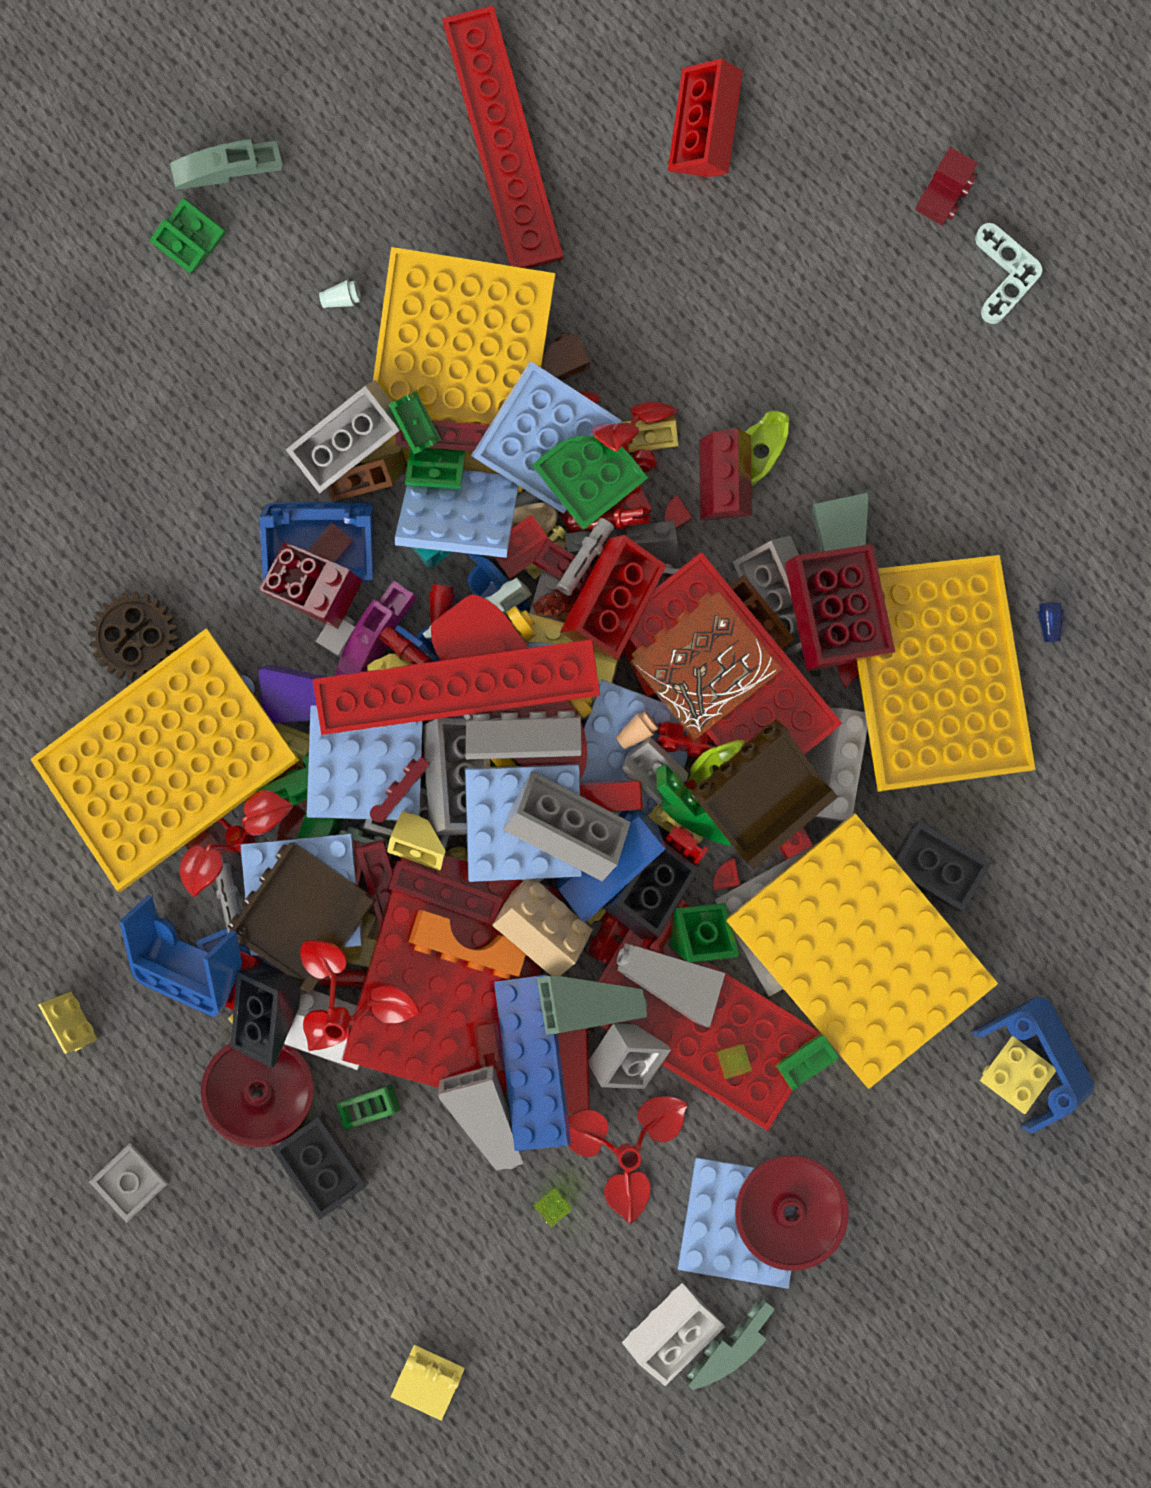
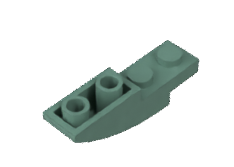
[170,139,282,190]
[687,1298,775,1390]

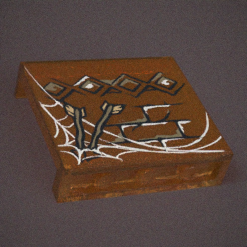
[630,591,782,742]

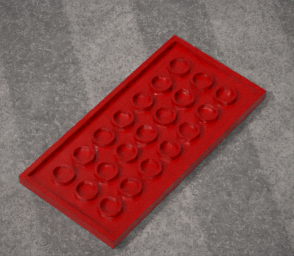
[629,552,843,755]
[597,930,822,1131]

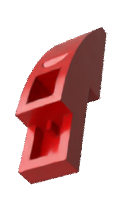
[579,780,643,812]

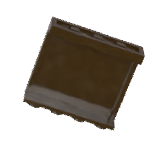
[691,720,838,870]
[227,842,377,994]

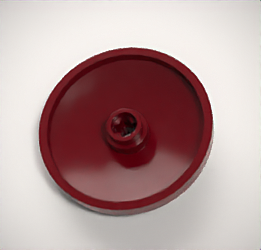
[201,1043,314,1148]
[734,1155,849,1271]

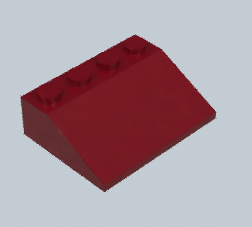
[784,544,896,671]

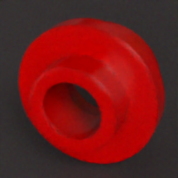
[632,449,657,473]

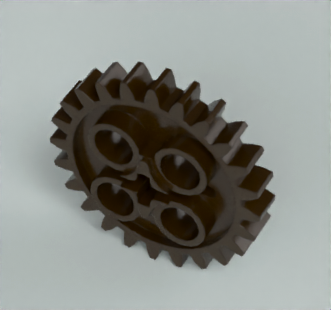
[88,591,179,681]

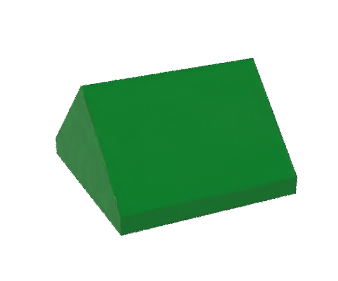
[670,903,739,963]

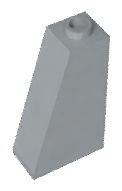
[617,943,725,1027]
[438,1065,524,1171]

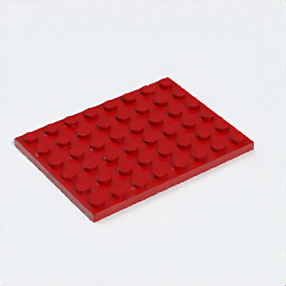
[341,855,563,1097]

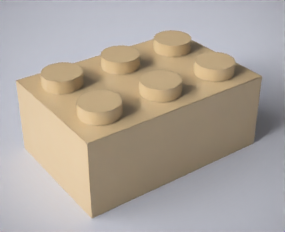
[493,879,593,976]

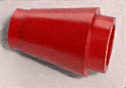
[429,584,456,623]

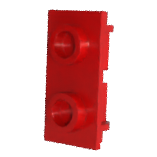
[655,721,714,758]
[587,911,629,964]

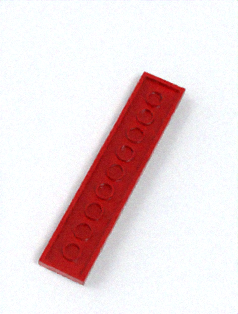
[442,5,563,269]
[312,639,601,735]

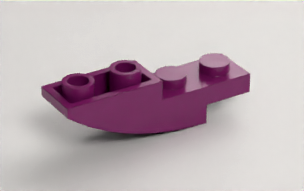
[335,581,417,675]

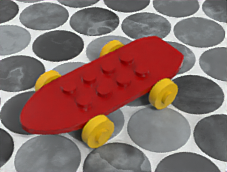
[431,595,593,779]

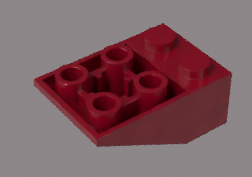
[259,542,363,629]

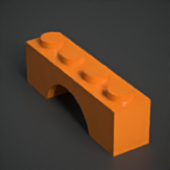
[408,910,526,980]

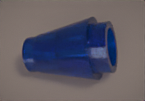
[1037,603,1064,642]

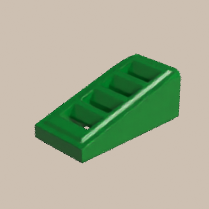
[336,1084,400,1130]

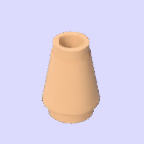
[615,711,658,750]

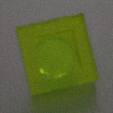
[716,1043,752,1079]
[533,1187,572,1227]

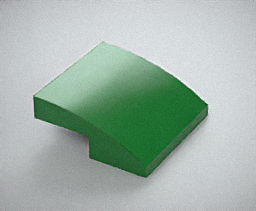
[149,198,228,274]
[405,448,465,489]

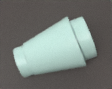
[319,280,361,308]

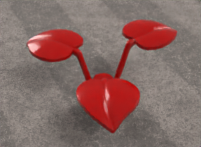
[577,391,678,453]
[180,790,293,897]
[300,940,419,1051]
[568,1096,687,1224]

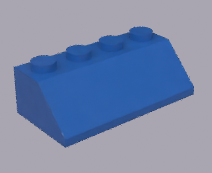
[556,809,666,923]

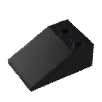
[230,963,302,1068]

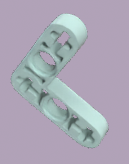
[975,223,1042,324]

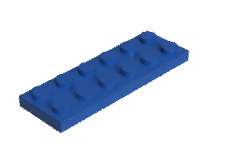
[494,975,571,1151]

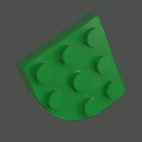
[532,435,648,530]

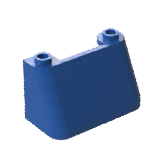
[259,502,374,583]

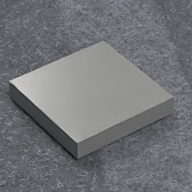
[89,1142,169,1223]

